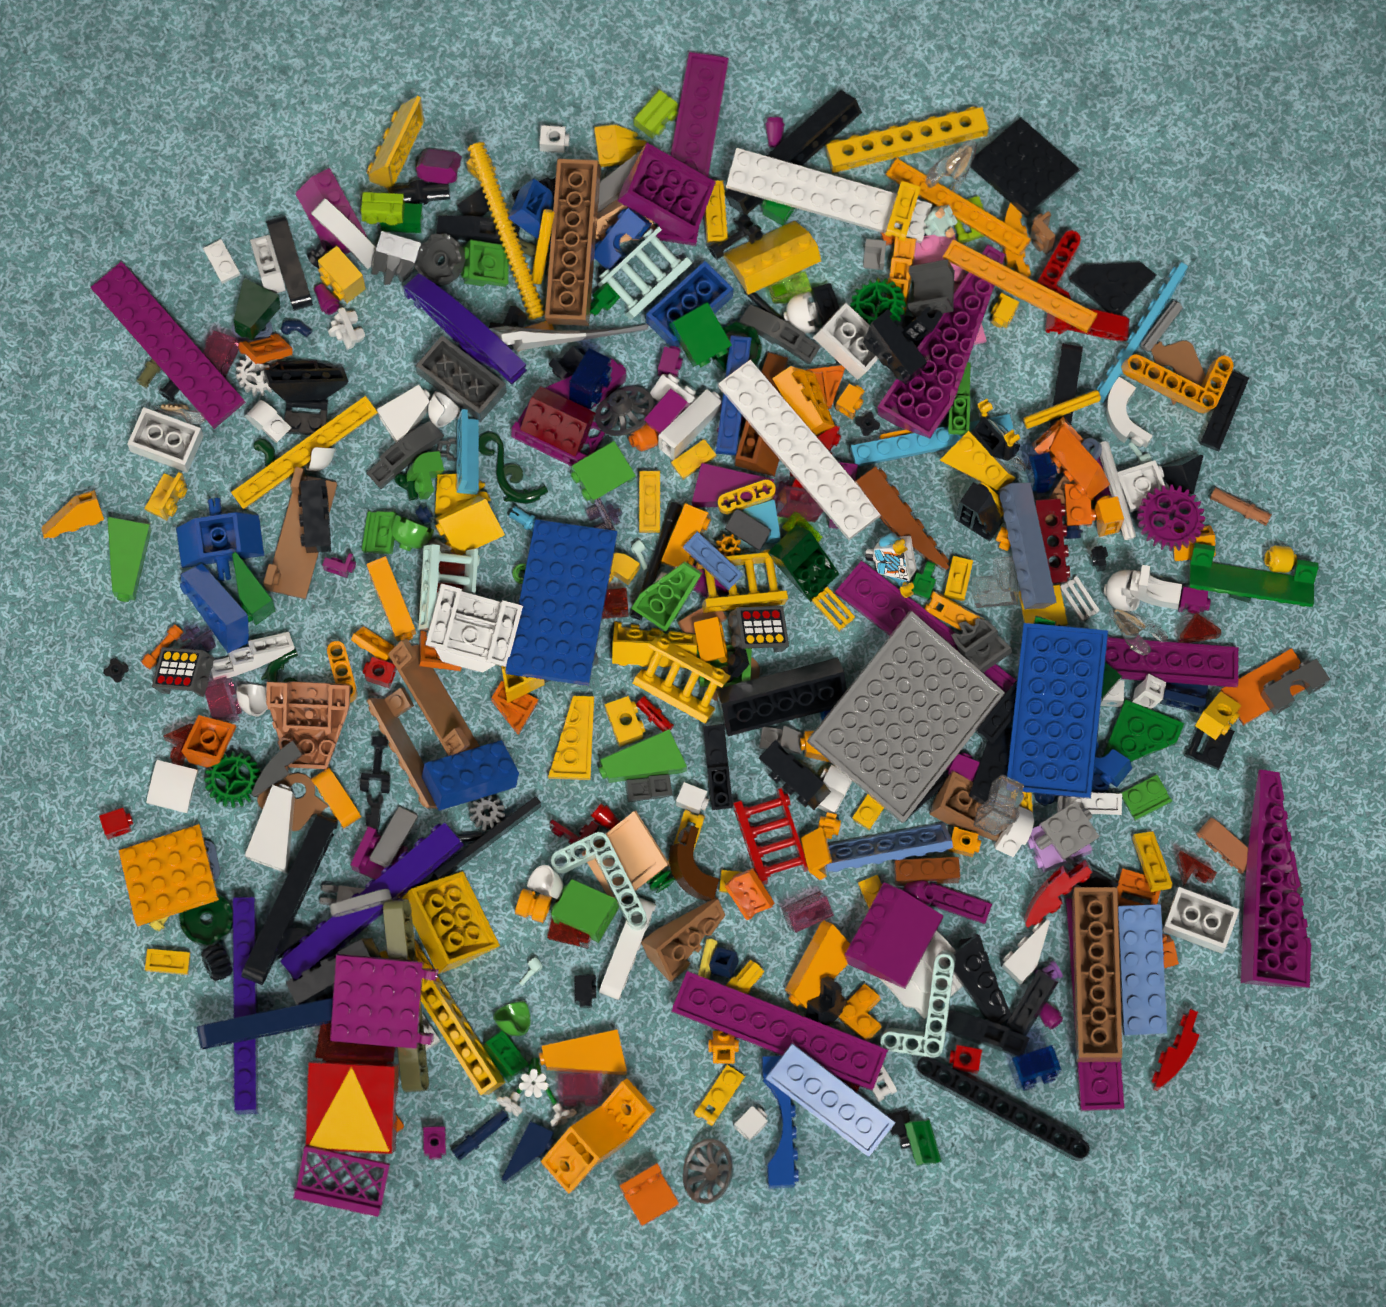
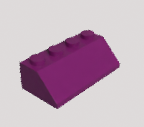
[295,168,367,255]

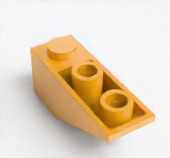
[41,490,104,539]

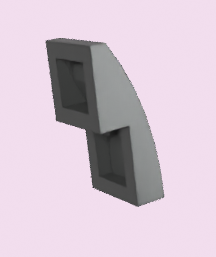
[625,775,672,803]

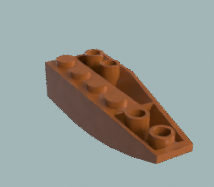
[735,352,788,477]
[855,466,950,571]

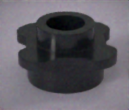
[856,412,880,436]
[103,658,129,683]

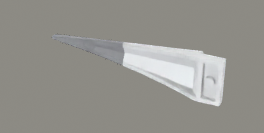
[490,324,648,351]

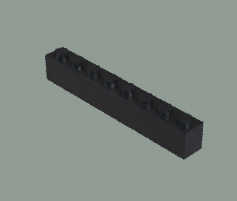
[724,89,862,216]

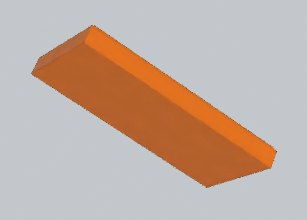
[1221,648,1305,725]

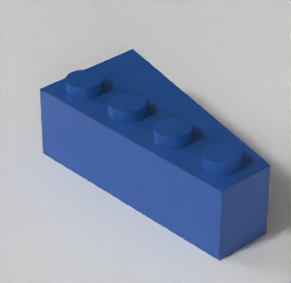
[180,564,249,653]

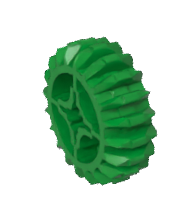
[850,277,906,325]
[204,751,261,808]

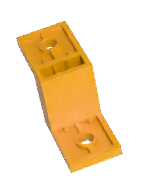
[540,1078,656,1194]

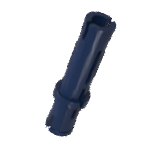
[451,1109,510,1161]

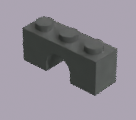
[1261,658,1330,716]

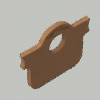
[1150,341,1205,405]
[257,773,328,831]

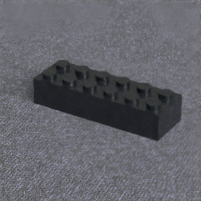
[716,657,847,736]

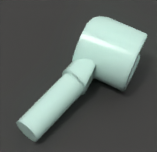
[1129,442,1152,465]
[631,540,648,570]
[519,958,542,986]

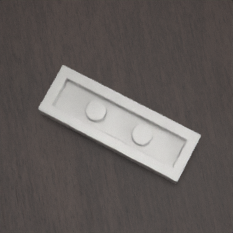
[1057,792,1122,815]

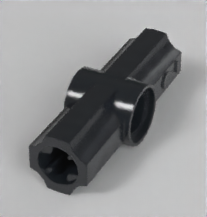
[388,180,450,205]

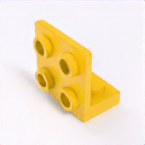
[144,472,188,521]

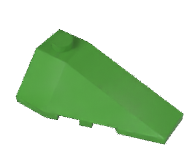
[631,562,702,632]

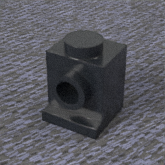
[574,975,596,1008]

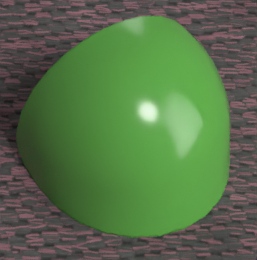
[493,1001,531,1036]

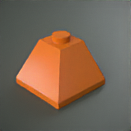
[182,715,237,768]

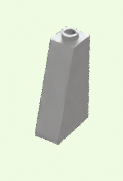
[598,150,642,213]

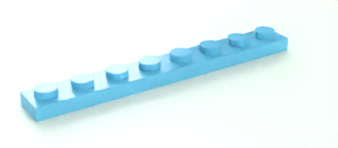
[1097,262,1188,403]
[850,414,1015,467]

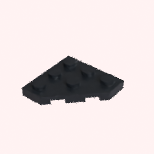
[1070,262,1156,315]

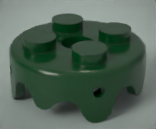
[711,322,762,373]
[179,894,233,946]

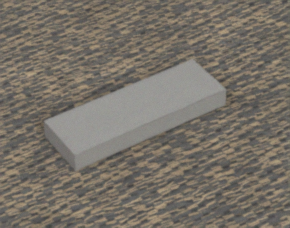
[370,807,418,868]

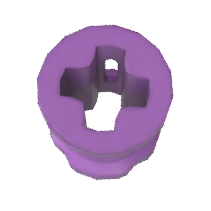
[1034,961,1063,979]

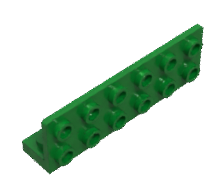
[1189,543,1318,607]

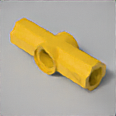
[726,960,764,995]

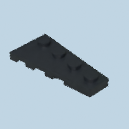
[969,728,1012,808]
[944,934,1011,1025]

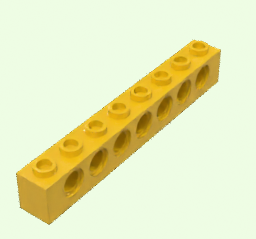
[826,107,989,173]
[414,940,506,1095]

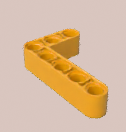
[1121,354,1234,414]

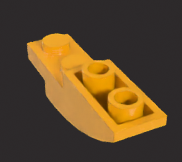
[1002,203,1031,278]

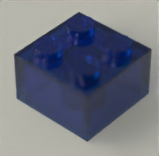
[569,348,613,410]
[1008,1045,1061,1091]

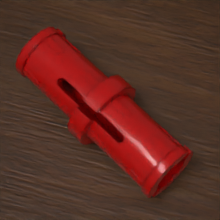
[636,696,674,732]

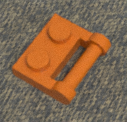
[238,333,293,364]
[1117,868,1161,906]

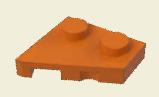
[806,365,845,409]
[419,631,462,671]
[491,681,539,734]

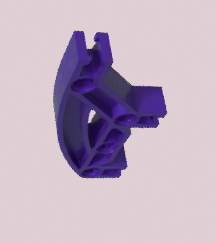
[403,273,527,385]

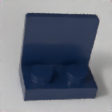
[1161,682,1208,714]

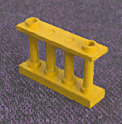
[696,549,788,613]
[632,636,730,724]

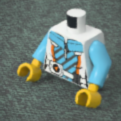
[865,532,917,598]

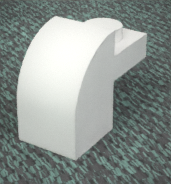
[244,400,291,443]
[994,804,1034,857]

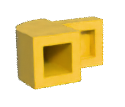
[608,553,640,585]

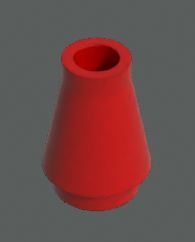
[591,803,620,830]

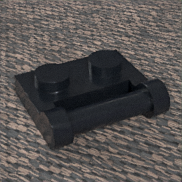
[285,399,329,435]
[1184,717,1235,770]

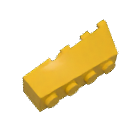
[612,622,697,669]

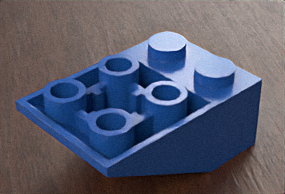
[508,179,554,248]

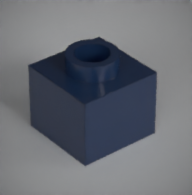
[709,947,739,979]

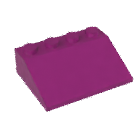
[617,143,716,240]
[845,883,944,989]

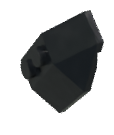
[264,360,348,401]

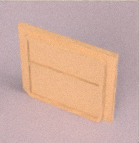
[581,811,669,901]

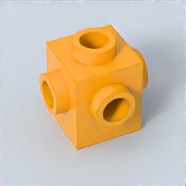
[709,1031,739,1063]

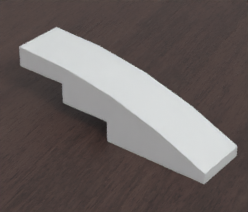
[211,632,294,682]

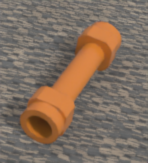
[141,624,184,670]

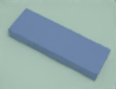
[683,532,743,590]

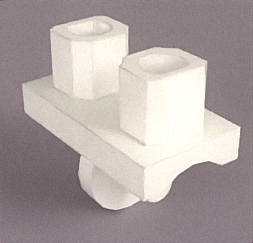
[328,307,365,350]

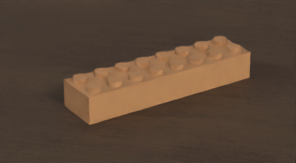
[545,159,601,326]
[1072,887,1122,1062]

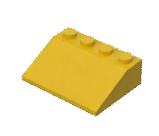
[367,96,424,189]
[723,221,821,295]
[402,871,500,974]

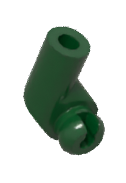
[395,474,419,501]

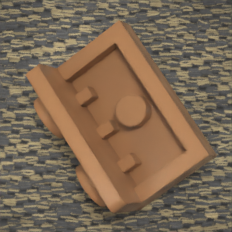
[1030,211,1056,254]

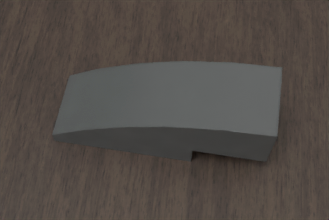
[251,740,305,797]

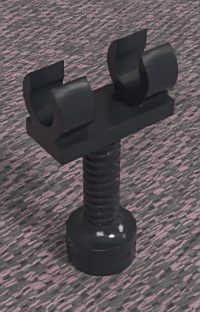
[708,215,764,260]
[360,736,391,794]

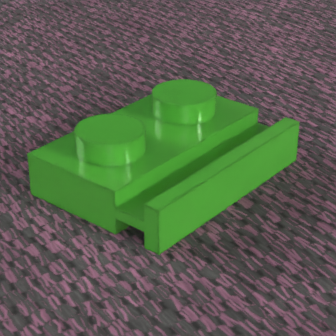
[362,511,398,554]
[1122,775,1172,821]

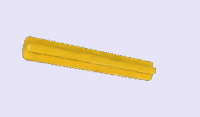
[531,209,555,285]
[1023,390,1101,429]

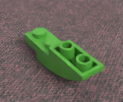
[948,363,971,435]

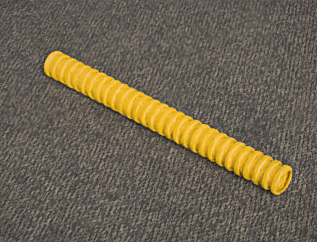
[467,142,545,320]

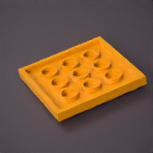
[118,824,219,927]

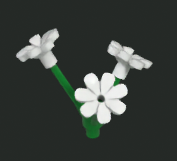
[496,1058,577,1127]

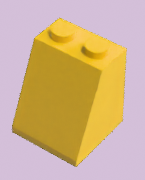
[435,495,505,555]

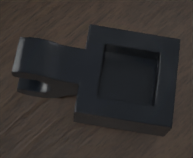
[1090,546,1108,572]
[720,647,750,683]
[366,794,384,833]
[886,1109,911,1150]

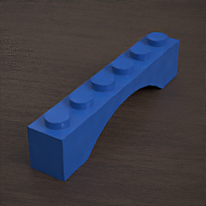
[762,1056,799,1189]

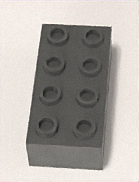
[416,336,507,422]

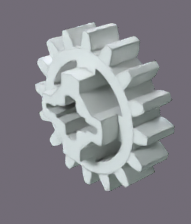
[236,355,277,396]

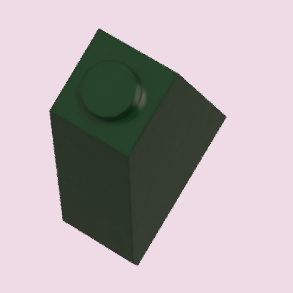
[234,278,280,341]

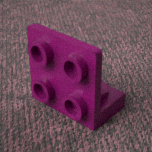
[350,826,408,880]

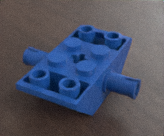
[176,498,265,581]

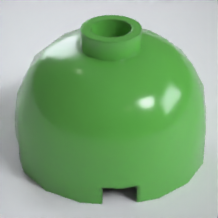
[392,515,434,551]

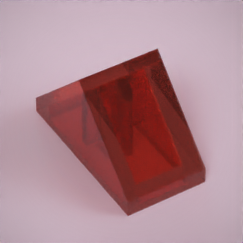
[1178,613,1222,643]

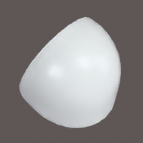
[428,391,460,428]
[306,447,336,472]
[236,684,268,717]
[527,865,563,900]

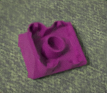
[416,148,462,184]

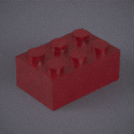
[520,386,596,457]

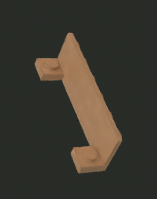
[263,467,337,599]
[388,639,480,756]
[367,688,438,809]

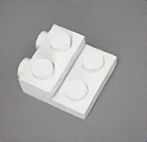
[1117,460,1169,512]

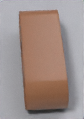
[1196,818,1248,874]

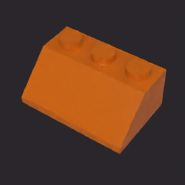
[1050,425,1110,500]

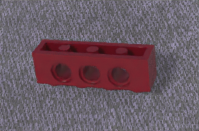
[1035,499,1070,584]

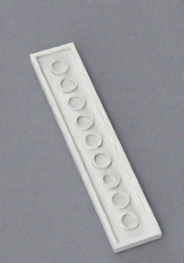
[725,148,932,244]
[718,360,880,540]

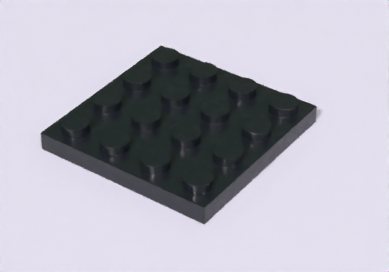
[967,117,1080,217]

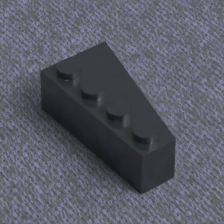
[286,938,382,1005]

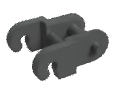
[436,439,457,461]

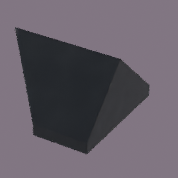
[1161,454,1204,494]

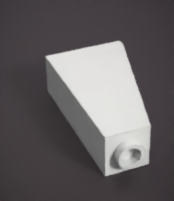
[658,389,722,460]
[245,784,295,873]

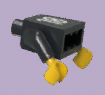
[971,399,1020,461]

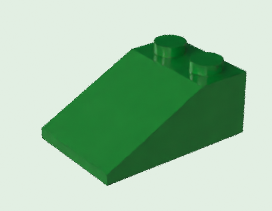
[232,552,276,626]

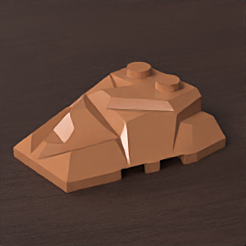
[266,681,351,769]

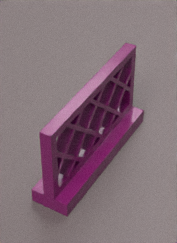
[511,401,606,467]
[293,1145,390,1217]

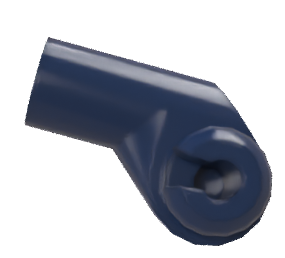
[281,320,313,338]

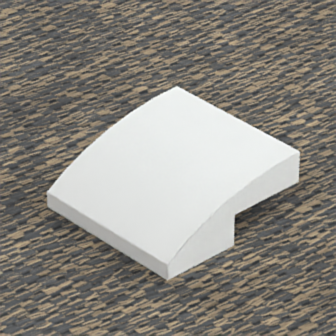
[146,760,198,813]

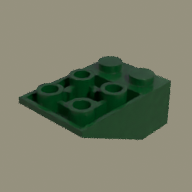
[768,525,839,602]

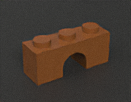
[894,857,960,886]

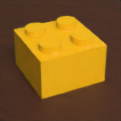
[318,246,365,304]

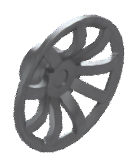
[595,386,654,436]
[683,1139,733,1204]

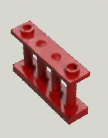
[733,788,808,885]

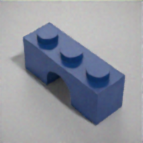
[594,208,652,271]
[1094,742,1132,787]

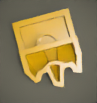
[594,125,646,167]
[435,474,492,517]

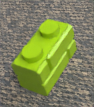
[634,90,678,139]
[361,192,405,225]

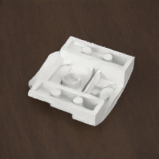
[425,584,523,673]
[879,931,963,1019]

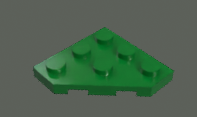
[1102,700,1184,762]

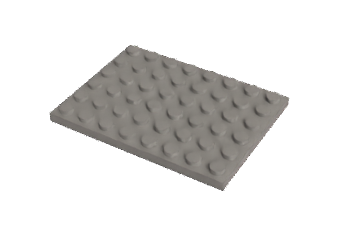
[807,611,1005,823]

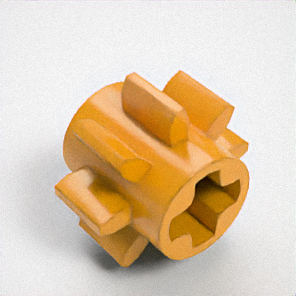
[996,527,1011,552]
[716,534,741,557]
[818,812,841,839]

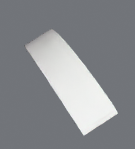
[311,198,376,269]

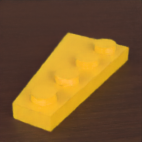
[548,696,594,780]

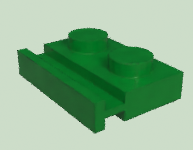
[905,1120,942,1166]

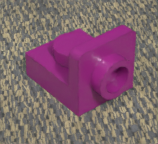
[322,553,356,578]

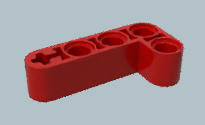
[1037,230,1081,300]
[1045,307,1130,341]

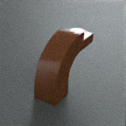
[669,826,719,901]

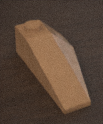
[641,898,725,982]

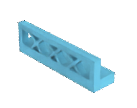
[457,409,479,495]

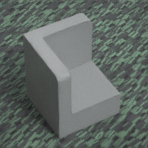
[863,239,886,270]

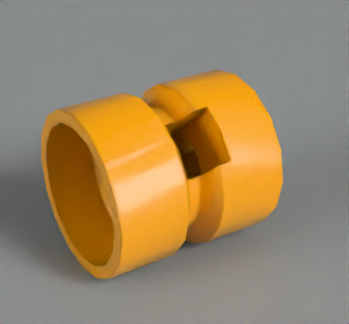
[515,888,552,923]

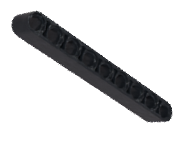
[242,813,338,985]
[916,1056,1090,1162]

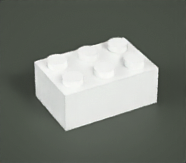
[813,303,879,380]
[127,407,204,473]
[1162,887,1240,954]

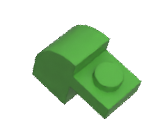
[407,451,444,500]

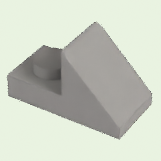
[759,726,804,754]

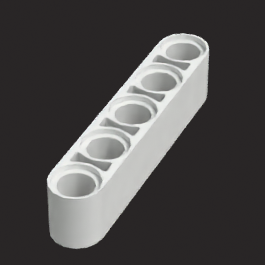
[599,897,656,1000]

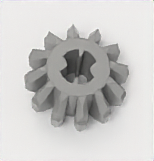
[469,795,505,831]

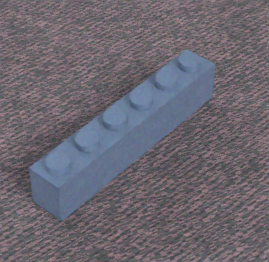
[999,483,1056,609]

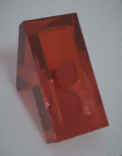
[163,723,194,766]
[1176,850,1217,887]

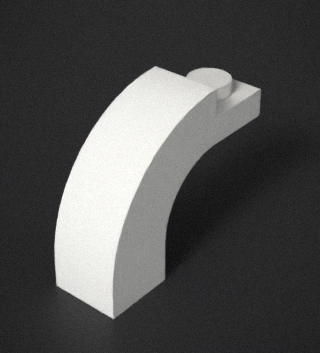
[1106,377,1152,448]
[1130,565,1182,610]

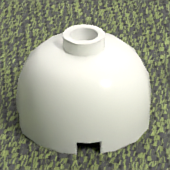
[784,292,819,333]
[1104,570,1140,611]

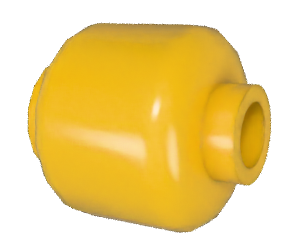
[1264,545,1297,573]

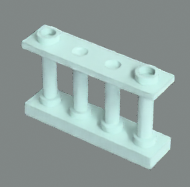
[597,227,692,320]
[419,544,480,630]

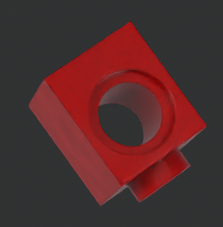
[363,657,397,689]
[99,808,134,840]
[949,1045,982,1074]

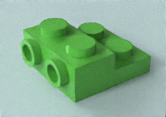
[461,240,509,287]

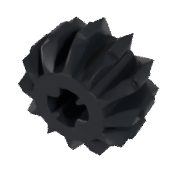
[201,943,232,981]

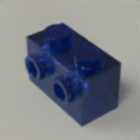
[1025,452,1057,493]

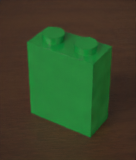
[669,302,732,368]

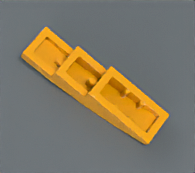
[886,237,917,315]

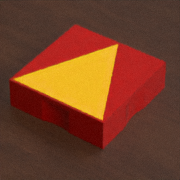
[306,1060,399,1154]

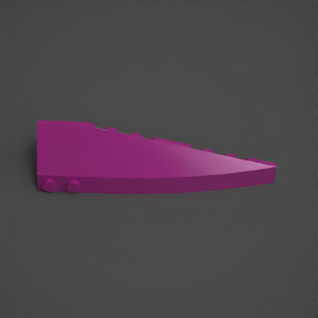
[878,245,1005,439]
[1241,769,1311,988]

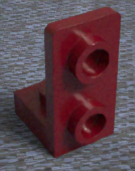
[549,819,599,845]

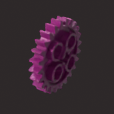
[1137,485,1206,551]

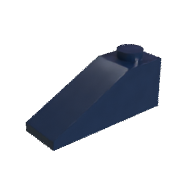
[501,1121,556,1184]

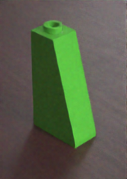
[108,517,152,602]
[598,729,687,783]

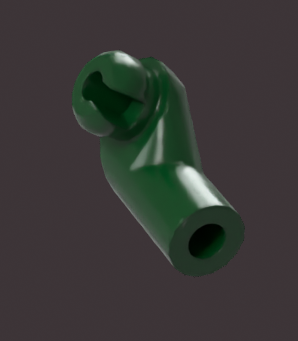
[253,438,275,466]

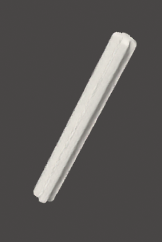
[1100,441,1136,540]

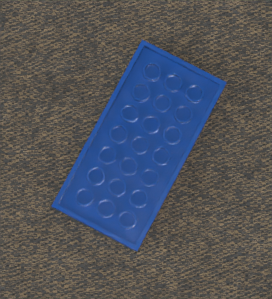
[506,519,618,686]
[1006,623,1108,799]

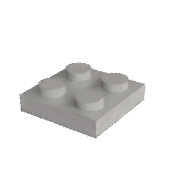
[1040,801,1100,860]

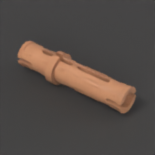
[1210,487,1272,526]

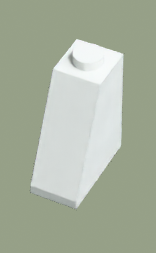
[377,385,431,443]

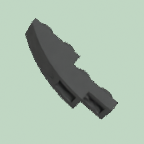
[739,305,821,365]
[366,421,444,489]

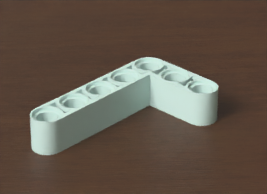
[551,832,647,931]
[881,950,955,1057]

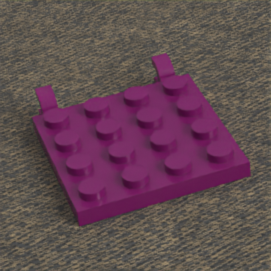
[330,954,438,1049]

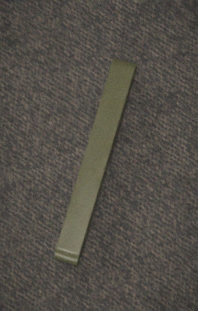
[383,899,429,1092]

